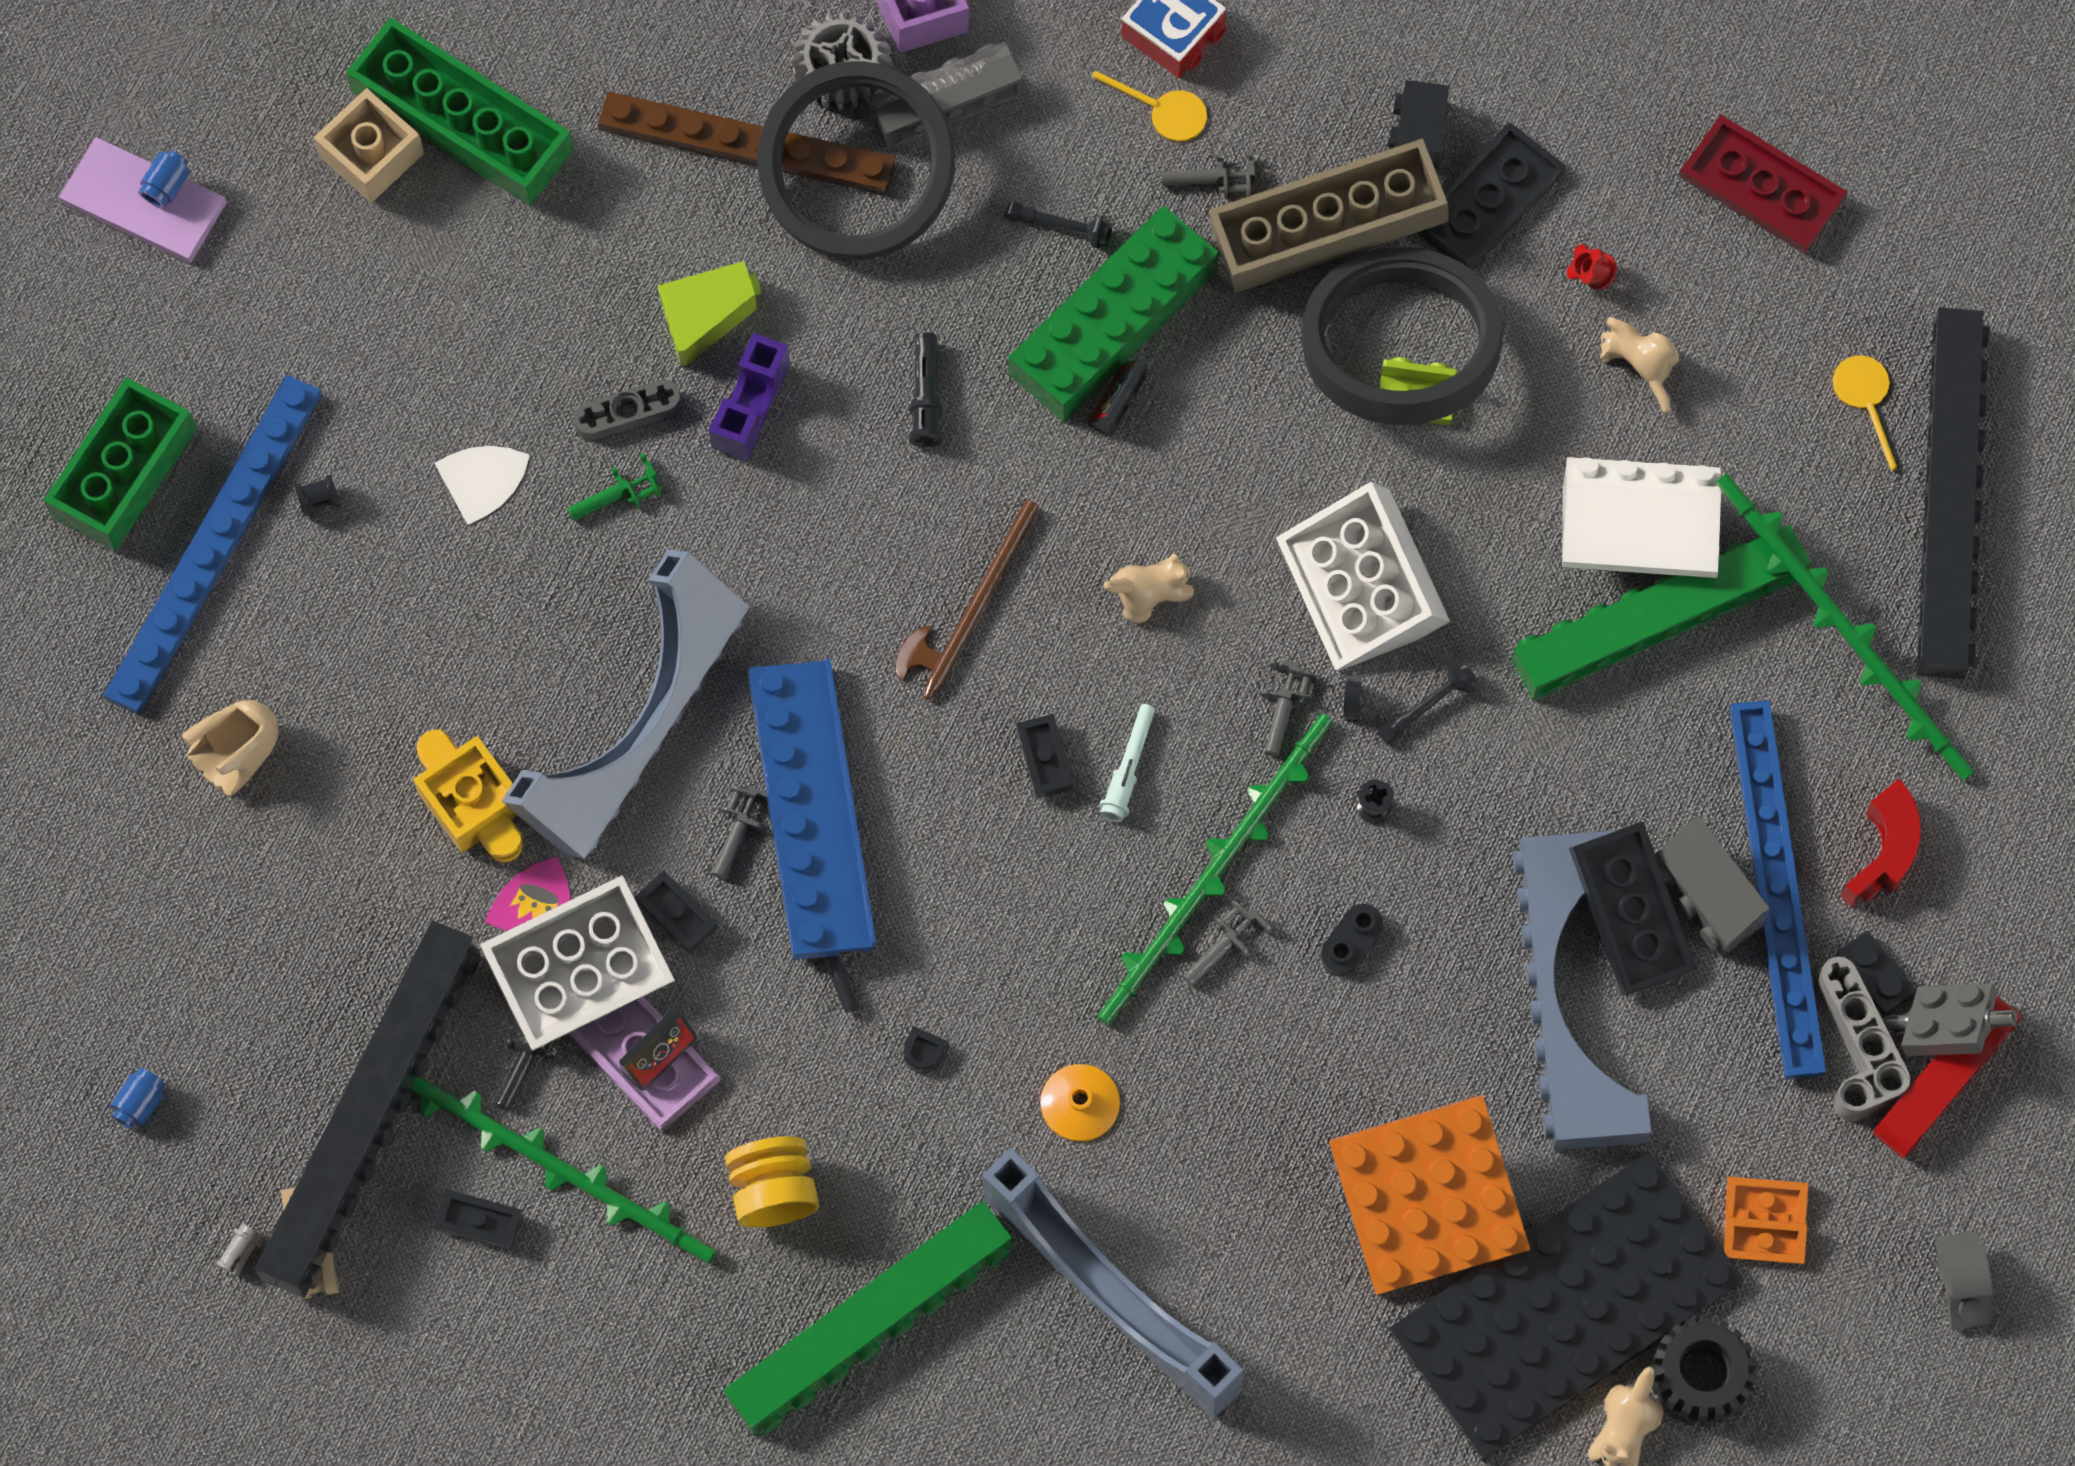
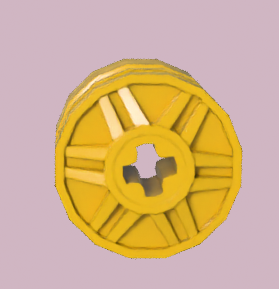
[725,1136,820,1228]

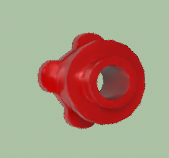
[1566,244,1617,290]

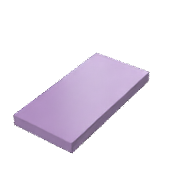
[58,137,227,263]
[568,997,720,1132]

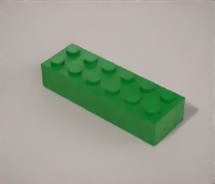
[346,17,574,206]
[1008,205,1219,423]

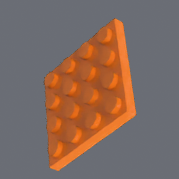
[1329,1094,1530,1295]

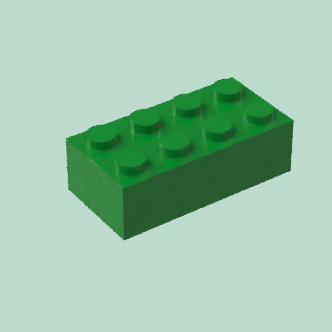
[43,377,197,552]

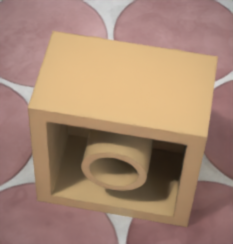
[313,88,424,203]

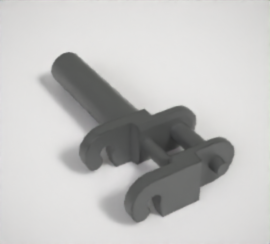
[1161,152,1255,199]
[1261,659,1317,757]
[712,784,767,880]
[1182,900,1273,987]

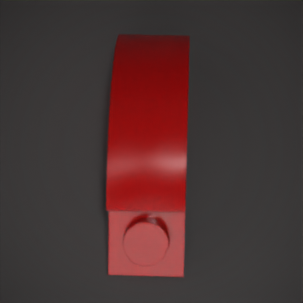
[1841,778,1921,908]

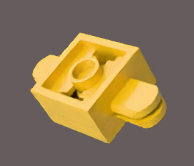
[413,729,523,863]

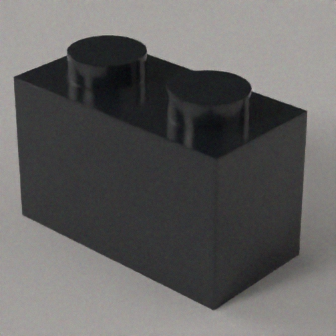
[1388,80,1450,169]

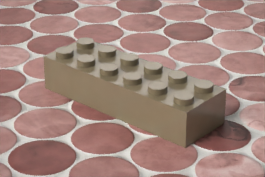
[1209,138,1448,293]

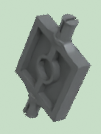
[1883,983,2017,1056]

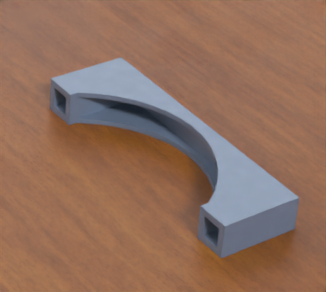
[501,549,749,859]
[1513,830,1651,1151]
[982,1147,1243,1419]

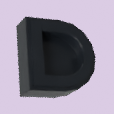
[1343,677,1361,722]
[903,1026,949,1074]

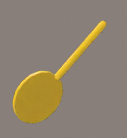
[1092,71,1207,142]
[1832,355,1897,471]

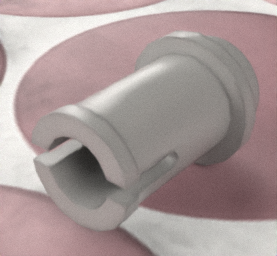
[216,1223,263,1277]

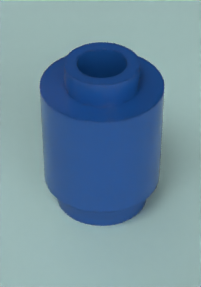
[138,150,191,208]
[110,1068,166,1129]

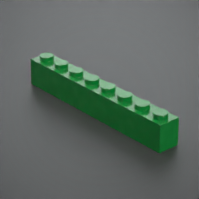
[1512,524,1811,701]
[723,1201,1012,1436]

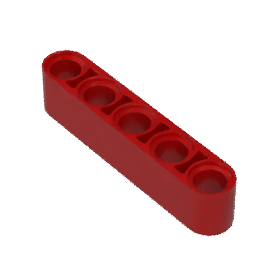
[1872,995,2023,1160]

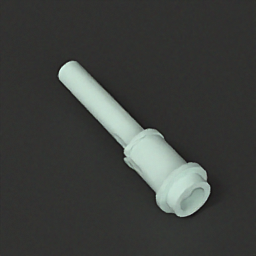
[1099,704,1155,822]

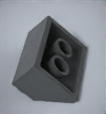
[1656,815,1770,957]

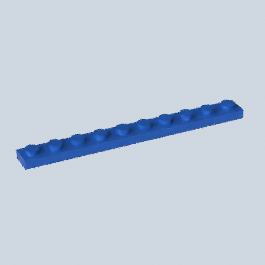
[103,375,322,716]
[1729,700,1826,1080]

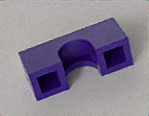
[709,333,790,461]

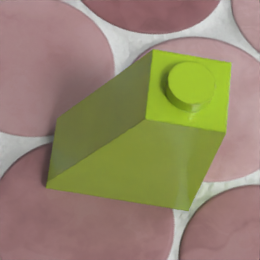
[658,261,761,367]

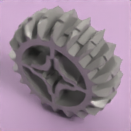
[791,11,892,111]

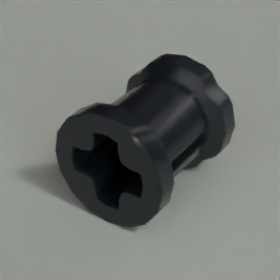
[294,474,341,517]
[1357,779,1394,825]

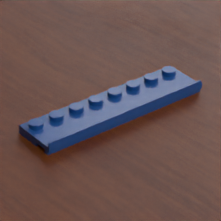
[748,658,876,960]

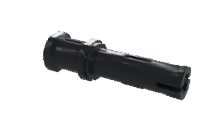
[909,332,943,448]

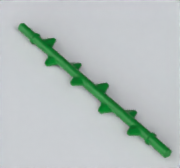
[1715,473,1975,781]
[1097,713,1333,1026]
[410,1077,717,1264]

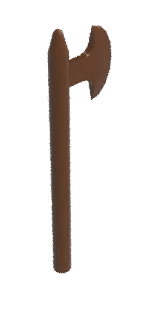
[895,500,1039,700]

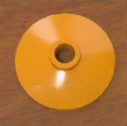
[1041,1064,1120,1142]

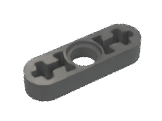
[573,379,681,441]

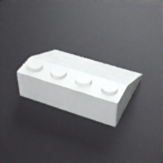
[1562,457,1721,578]
[1276,482,1450,671]
[480,875,675,1051]

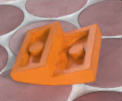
[1723,1176,1808,1264]

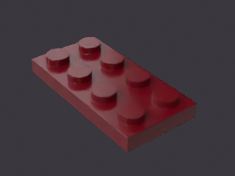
[1679,115,1848,254]

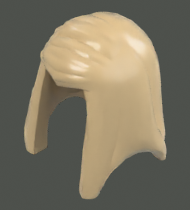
[182,700,279,797]

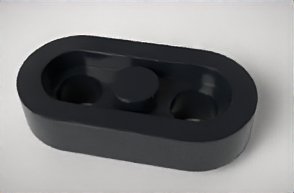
[1321,904,1383,976]

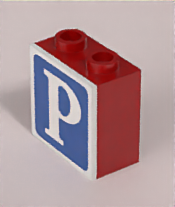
[1121,0,1227,78]

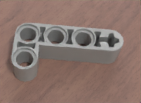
[1817,957,1910,1122]

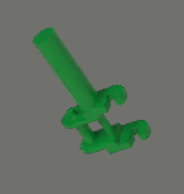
[567,453,662,522]

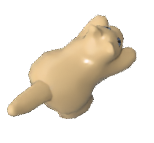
[1600,317,1679,414]
[1103,554,1194,623]
[1588,1367,1664,1466]

